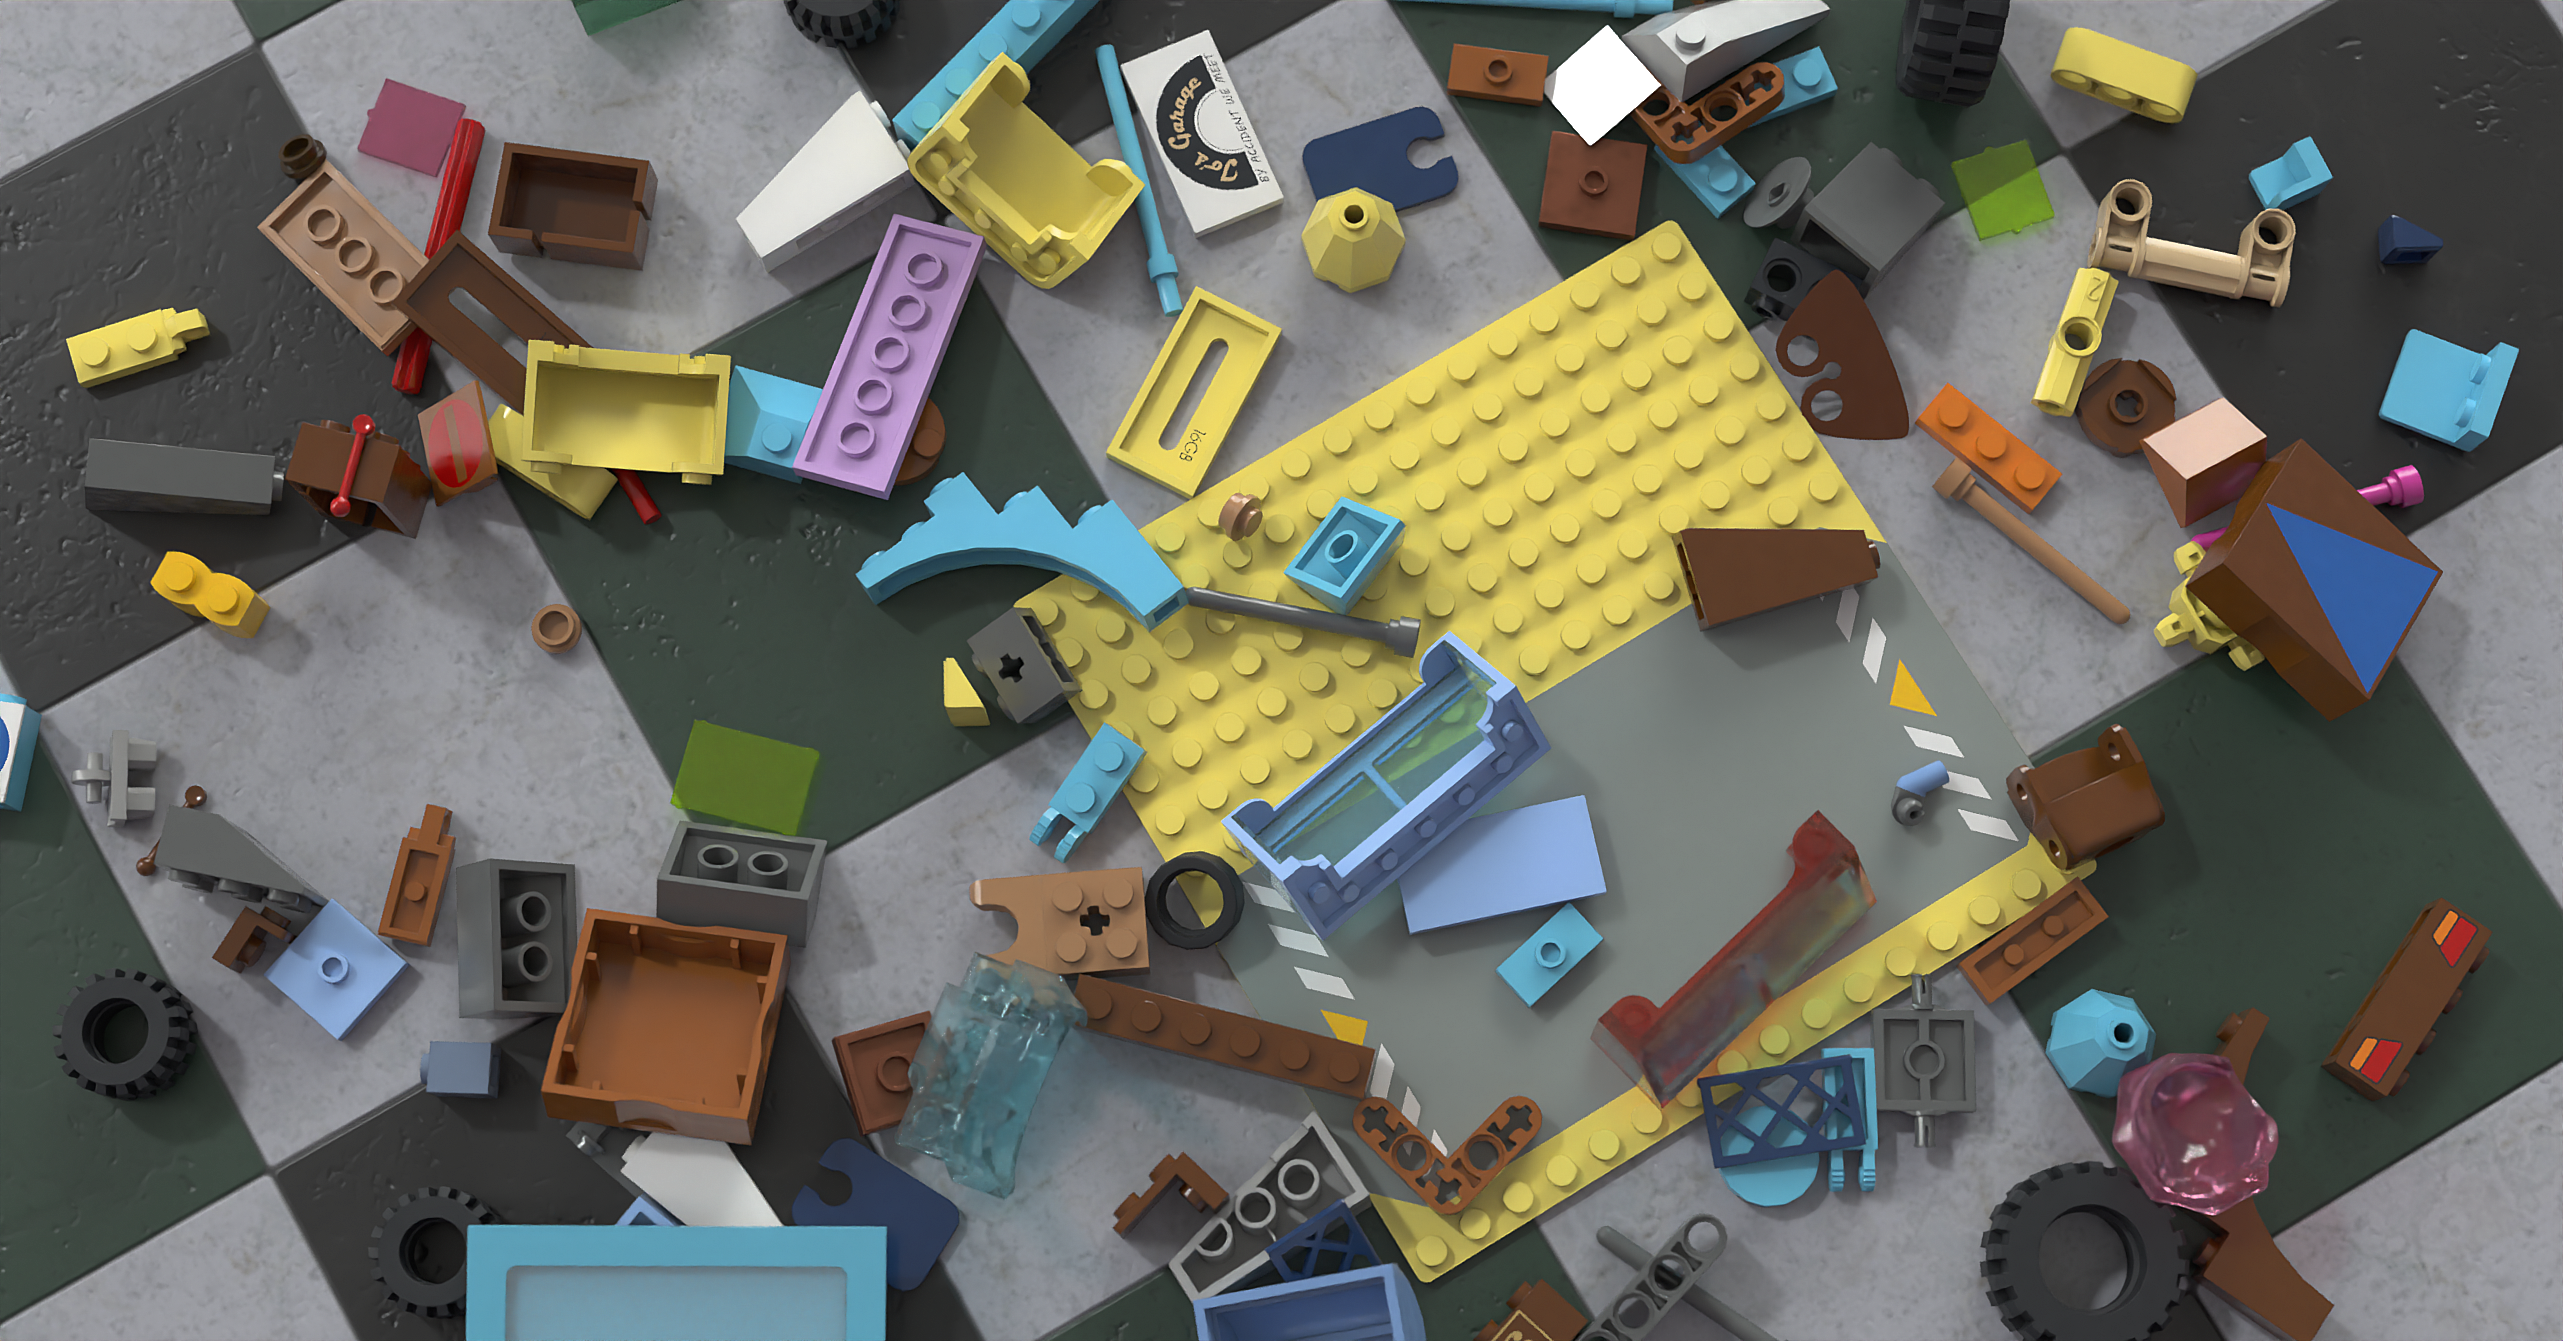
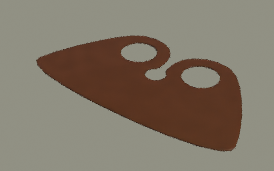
[1775,269,1909,440]

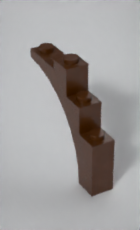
[2142,1007,2334,1341]

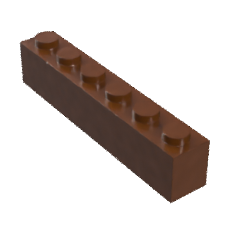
[1067,974,1377,1102]

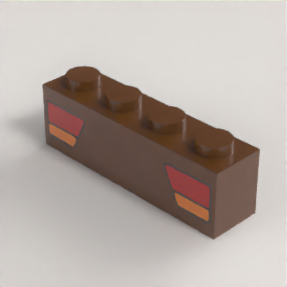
[2321,897,2493,1101]

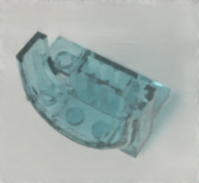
[894,952,1087,1200]

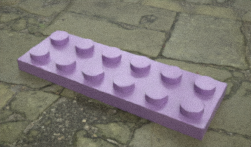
[792,214,987,500]

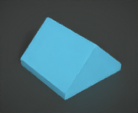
[1283,496,1406,615]

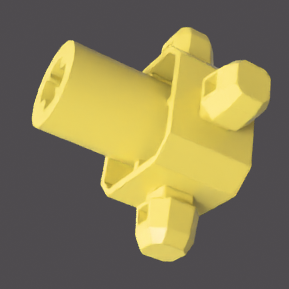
[2153,541,2265,671]

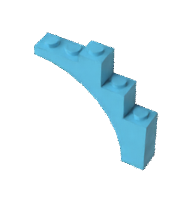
[855,472,1189,632]

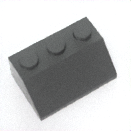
[656,820,827,948]
[456,858,577,1020]

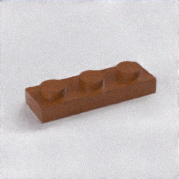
[1956,876,2109,1006]

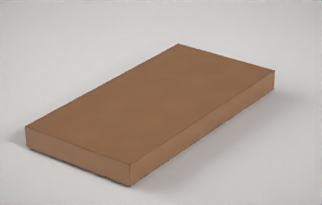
[257,160,456,356]

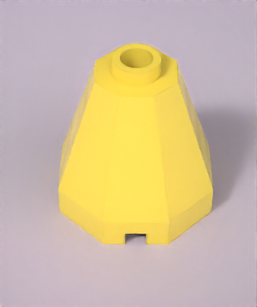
[1301,187,1406,293]

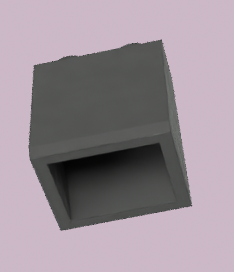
[1790,142,1945,300]

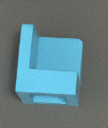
[2248,136,2333,210]

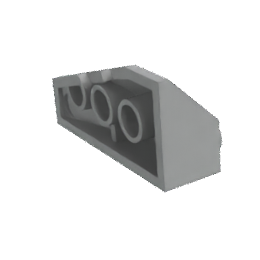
[1621,0,1830,103]

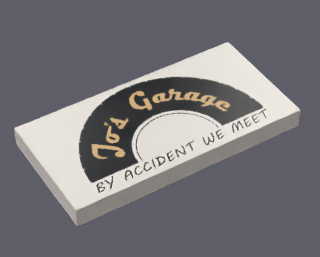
[1120,30,1284,239]

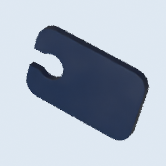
[1302,106,1459,212]
[792,1138,960,1291]

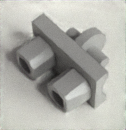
[71,730,156,827]

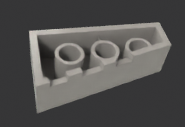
[1168,1110,1372,1306]

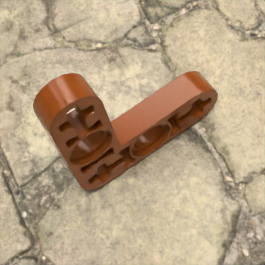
[1629,61,1785,164]
[1352,1096,1542,1216]

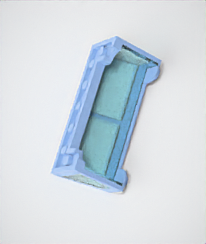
[1221,631,1551,941]

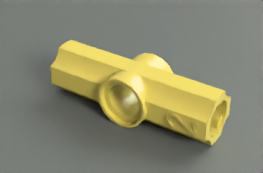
[2031,267,2119,417]

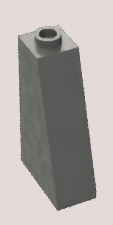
[85,438,284,515]

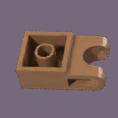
[969,867,1151,986]

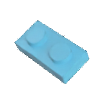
[1744,47,1838,128]
[1654,121,1756,219]

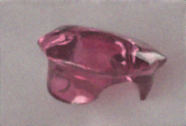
[2112,1053,2278,1216]

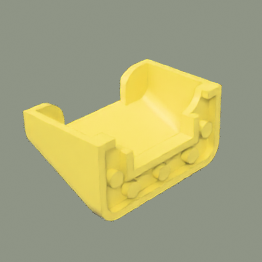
[907,52,1145,289]
[521,340,731,485]

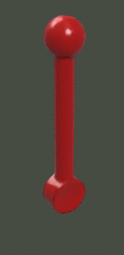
[330,414,375,517]

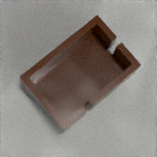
[488,142,658,271]
[285,420,432,539]

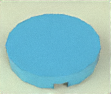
[1718,1105,1820,1207]

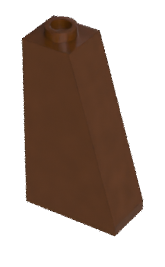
[1672,528,1880,632]

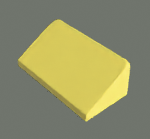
[944,658,990,726]

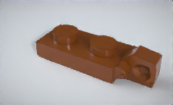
[378,804,456,947]

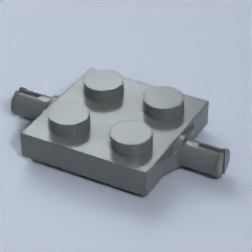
[1870,974,1976,1148]

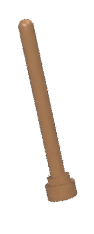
[1932,457,2131,624]

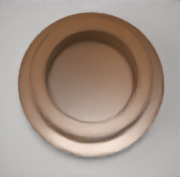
[1218,493,1263,541]
[531,604,582,654]

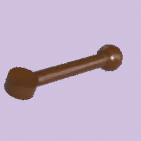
[136,785,207,876]

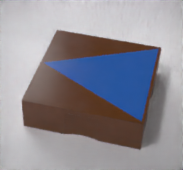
[2185,438,2443,722]

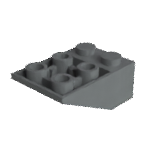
[154,804,329,913]

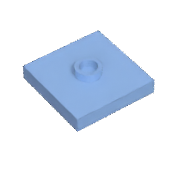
[263,898,410,1041]

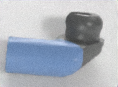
[1891,760,1949,826]

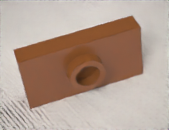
[1447,44,1549,107]

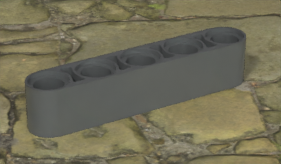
[1575,1213,1728,1341]

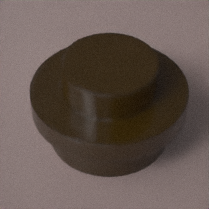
[278,134,327,179]

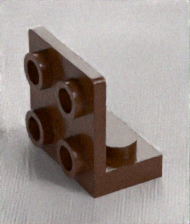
[1112,1151,1230,1239]

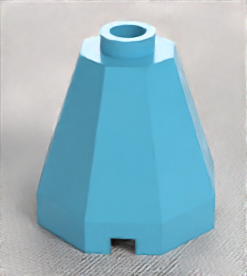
[2045,989,2156,1098]

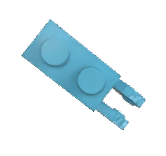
[1029,722,1147,864]
[1821,1048,1878,1192]

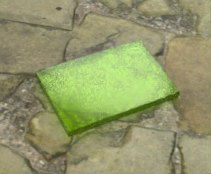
[670,719,820,836]

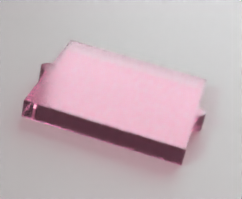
[357,78,466,178]

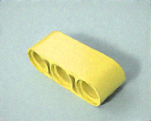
[2051,27,2198,123]
[488,404,618,520]

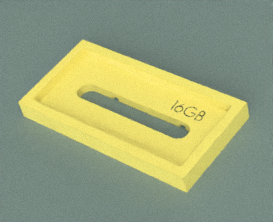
[1106,286,1282,499]

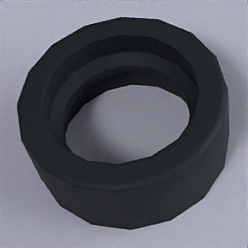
[1144,851,1245,950]

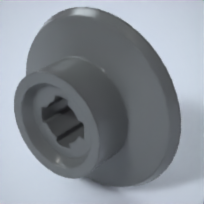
[1744,157,1814,229]

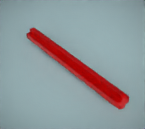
[392,118,485,395]

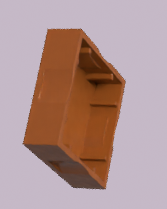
[541,908,791,1145]

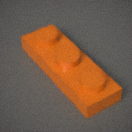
[1915,383,2062,515]

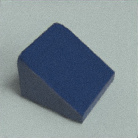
[2378,215,2443,264]

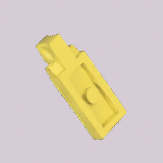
[66,308,210,388]

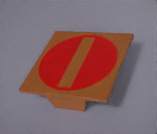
[418,380,498,507]

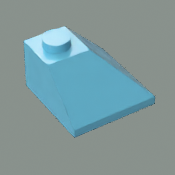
[724,365,823,484]

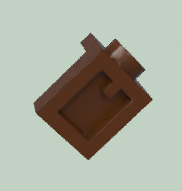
[212,906,297,974]

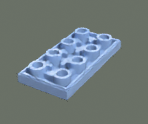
[1397,795,1607,935]

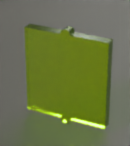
[1951,140,2055,241]

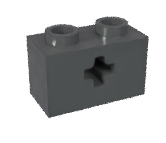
[967,607,1082,724]

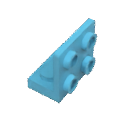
[2379,329,2519,452]

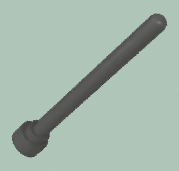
[1185,587,1421,658]
[1596,1226,1788,1341]

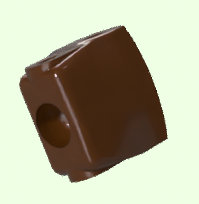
[2006,724,2165,870]

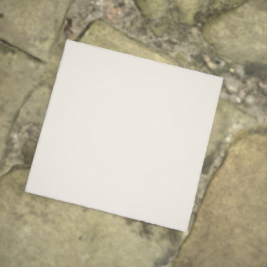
[1544,26,1661,146]

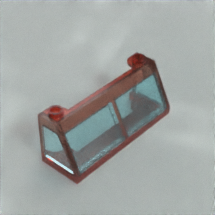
[1590,810,1877,1111]

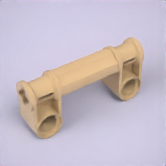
[2087,179,2296,308]

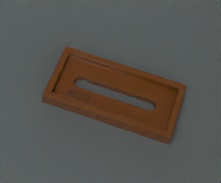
[391,230,593,416]

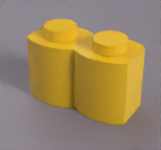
[150,552,270,638]

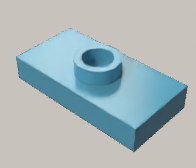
[1495,902,1603,1008]

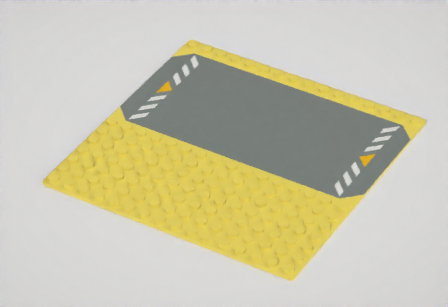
[1014,221,2097,1283]

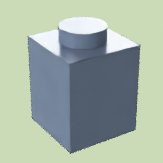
[420,1041,501,1099]

